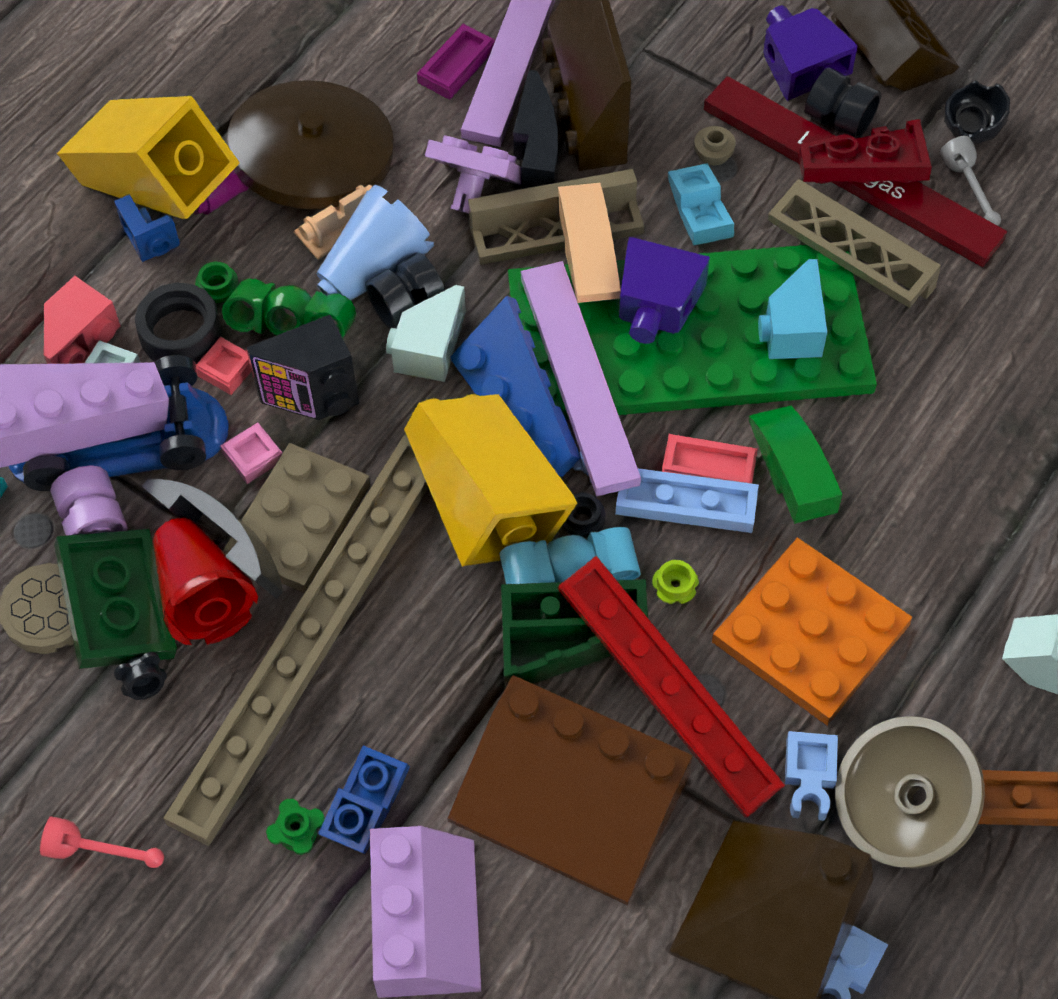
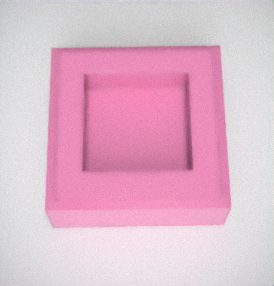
[221,423,283,484]

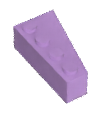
[0,362,169,468]

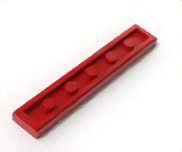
[557,556,785,818]

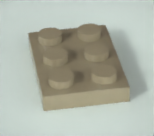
[223,443,370,593]

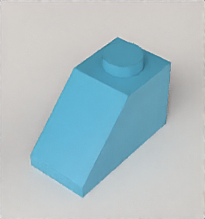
[758,259,827,359]

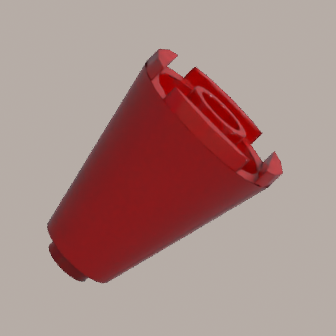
[153,518,258,645]

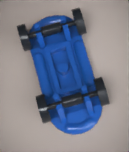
[8,355,229,491]

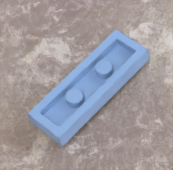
[615,468,759,533]

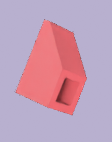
[44,276,121,364]

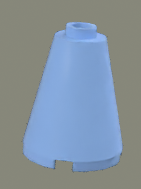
[316,185,434,301]

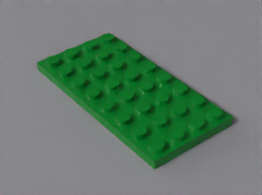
[508,245,877,420]

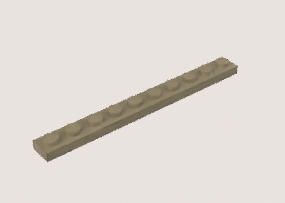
[163,435,429,846]

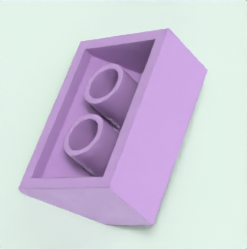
[370,826,481,998]

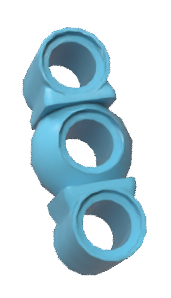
[499,527,641,584]

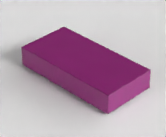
[417,23,495,100]

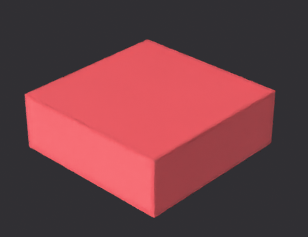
[196,336,251,395]

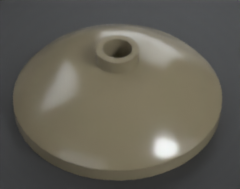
[835,716,985,869]

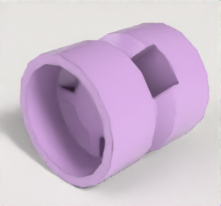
[50,466,128,535]

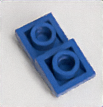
[318,745,410,854]

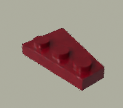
[799,119,932,184]

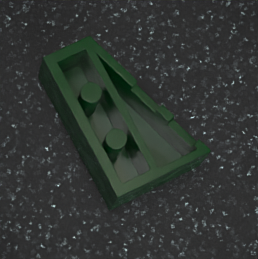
[501,579,648,689]

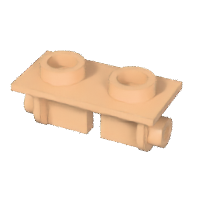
[294,185,372,260]

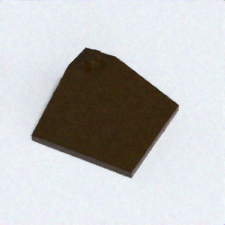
[669,820,874,999]

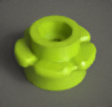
[652,560,699,604]

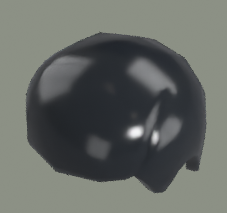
[944,80,1010,144]

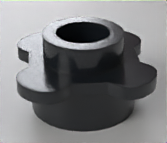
[114,652,167,700]

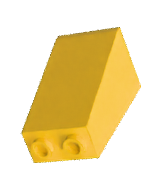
[57,96,240,219]
[404,394,577,567]

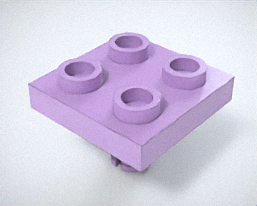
[425,135,522,214]

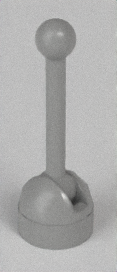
[940,136,1001,226]

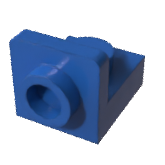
[114,194,180,262]

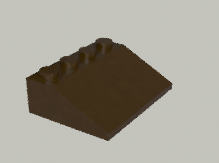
[542,0,631,171]

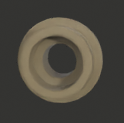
[694,126,736,165]

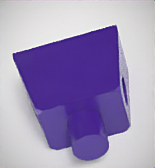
[763,5,858,101]
[619,237,710,344]

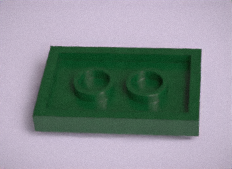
[54,529,177,669]

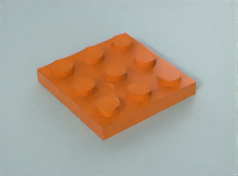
[712,537,913,726]

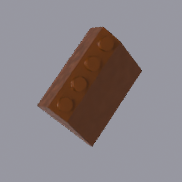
[448,675,693,906]

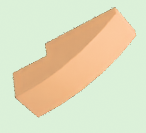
[558,183,621,303]

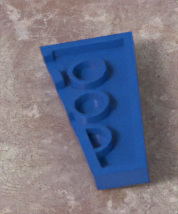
[449,296,581,478]

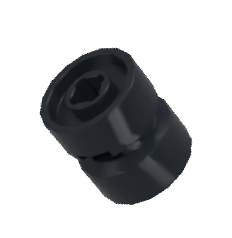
[804,67,881,139]
[365,253,445,329]

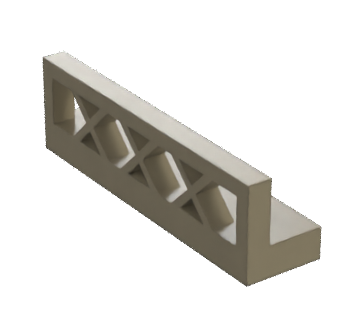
[468,169,644,265]
[768,179,941,308]

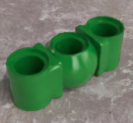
[222,279,356,338]

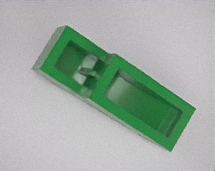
[749,405,843,524]

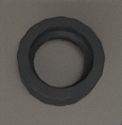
[135,282,222,364]

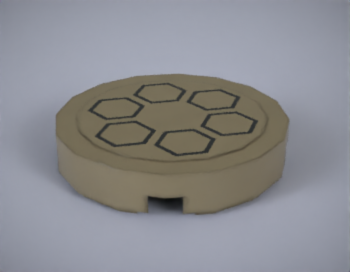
[0,563,74,654]

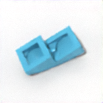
[668,163,734,246]

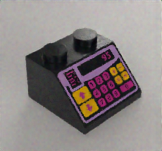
[246,315,359,420]

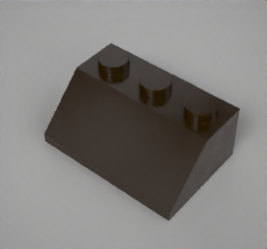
[825,0,960,92]

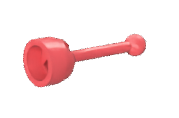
[40,816,164,868]

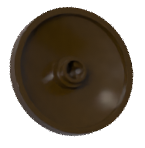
[227,80,394,209]

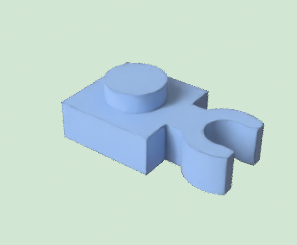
[785,731,838,821]
[822,925,888,999]

